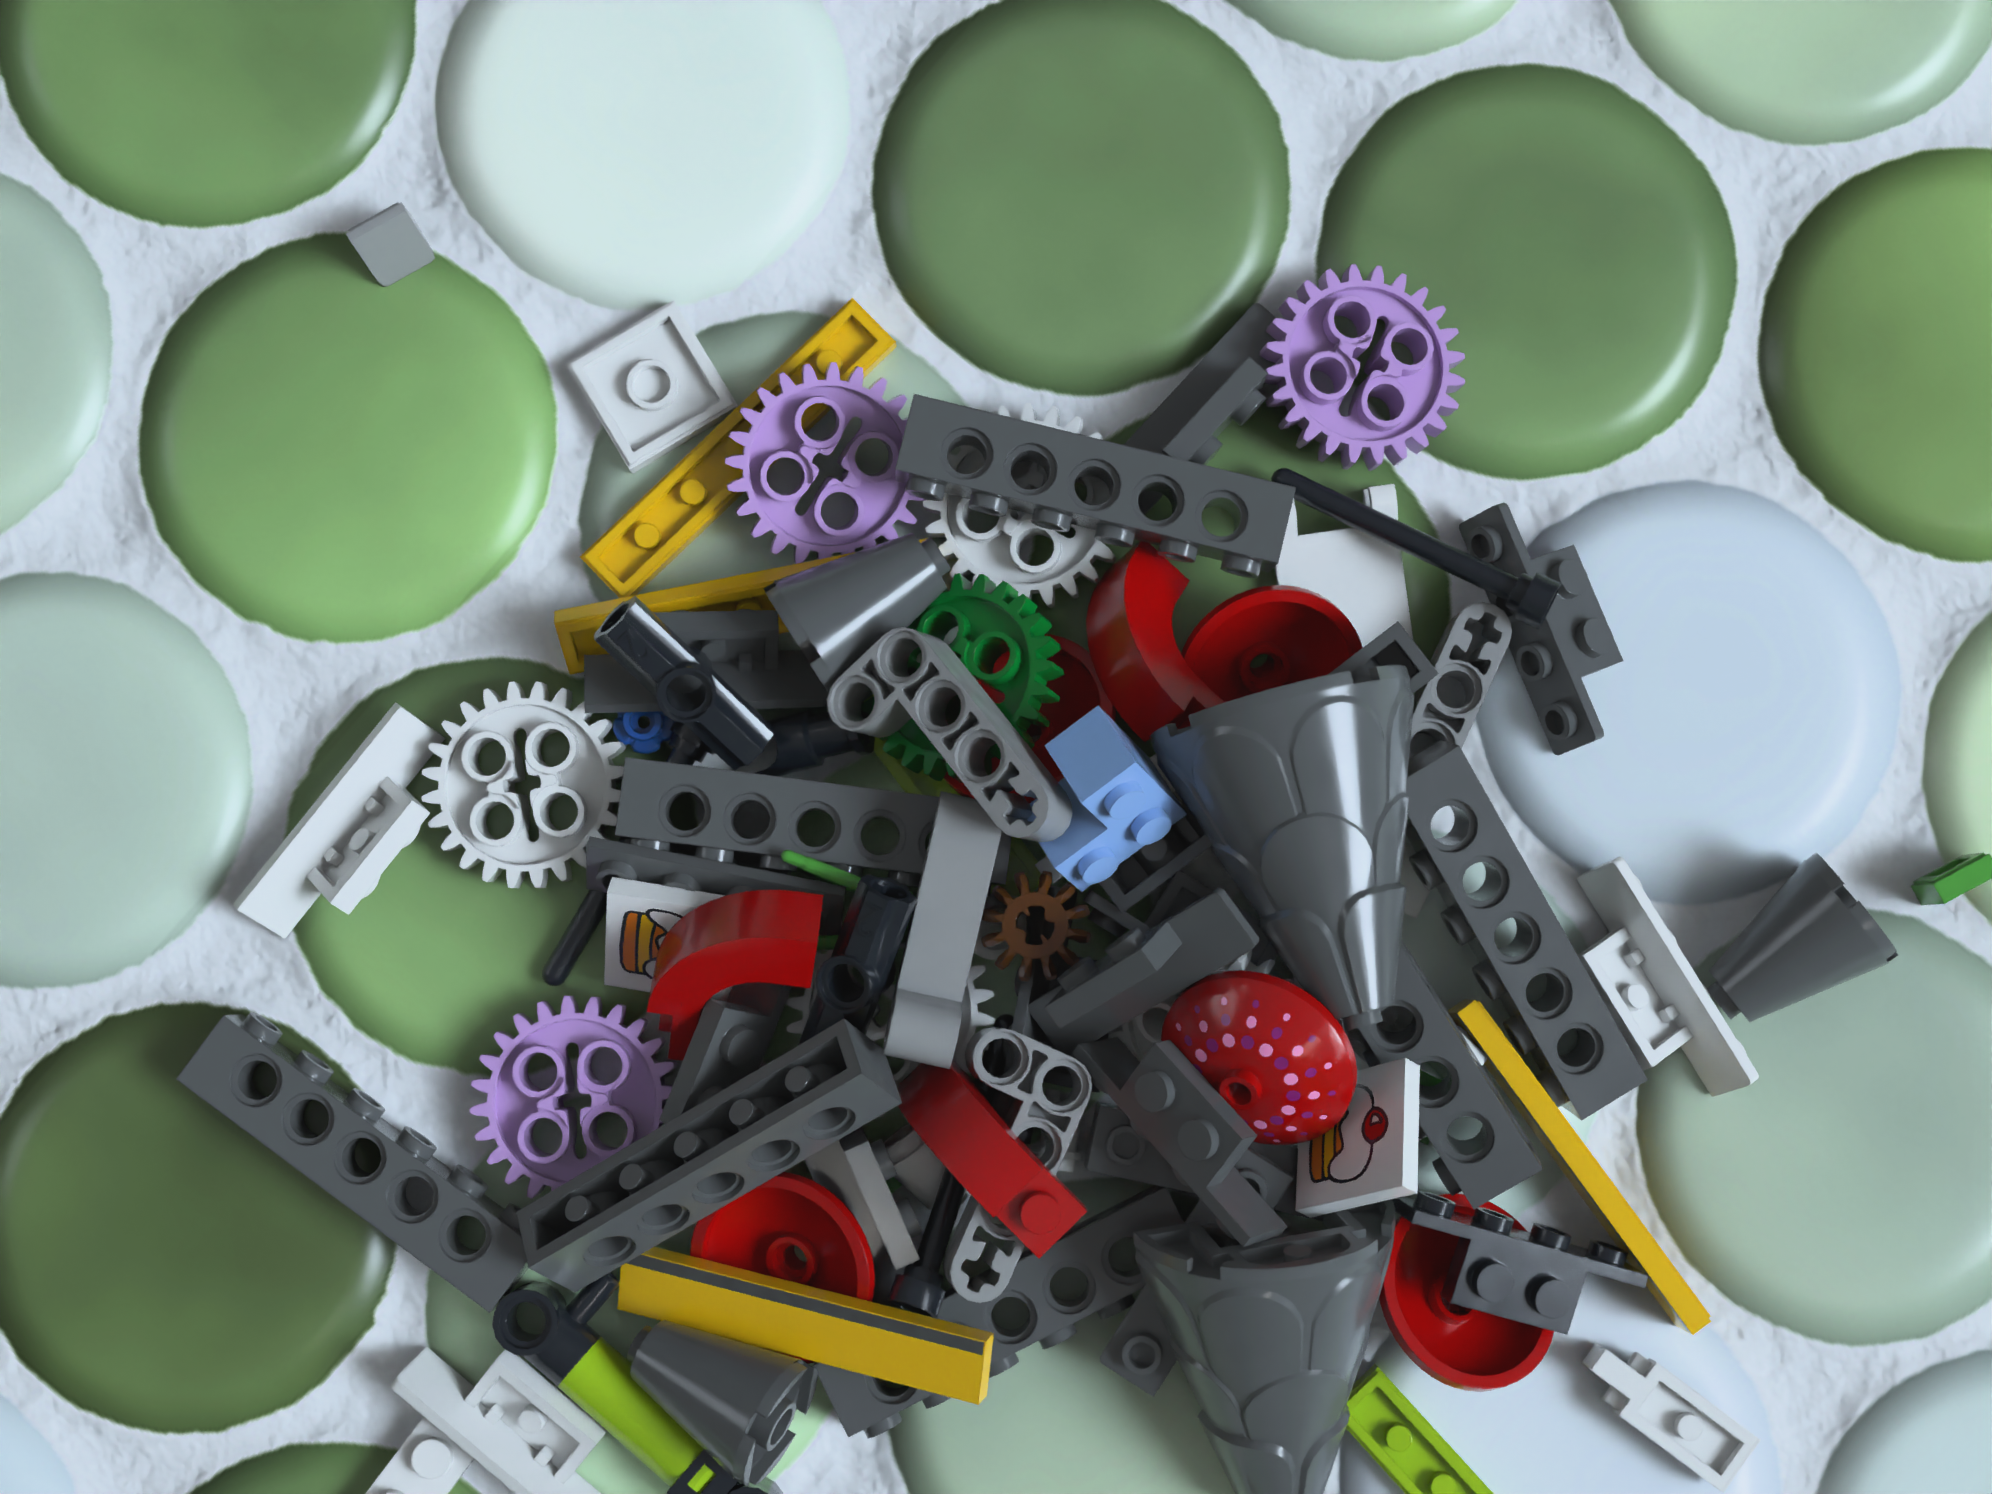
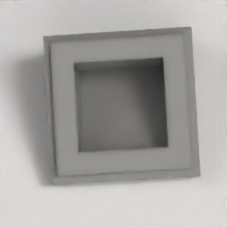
[346,202,435,287]

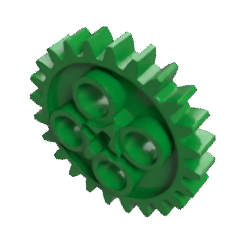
[861,573,1064,783]

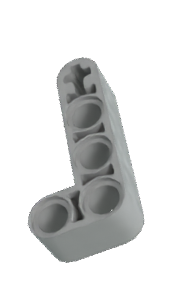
[1409,602,1512,759]
[827,627,1072,842]
[883,791,1002,1069]
[943,1027,1092,1303]

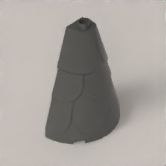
[1150,665,1414,1031]
[1133,1199,1395,1494]

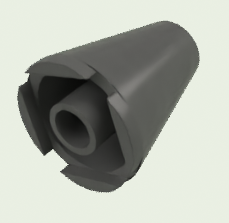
[764,533,951,693]
[1707,853,1898,1022]
[627,1320,818,1486]

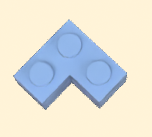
[1027,705,1187,892]

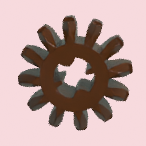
[981,871,1091,981]

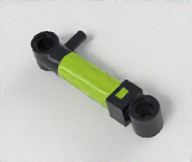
[492,1272,783,1494]

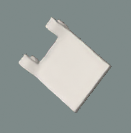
[1274,484,1413,647]

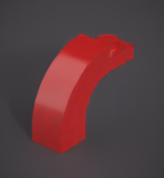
[1086,541,1225,742]
[646,890,824,1061]
[897,1060,1087,1259]

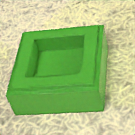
[1911,852,1992,906]

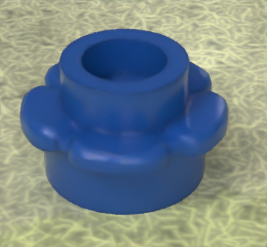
[613,711,674,754]

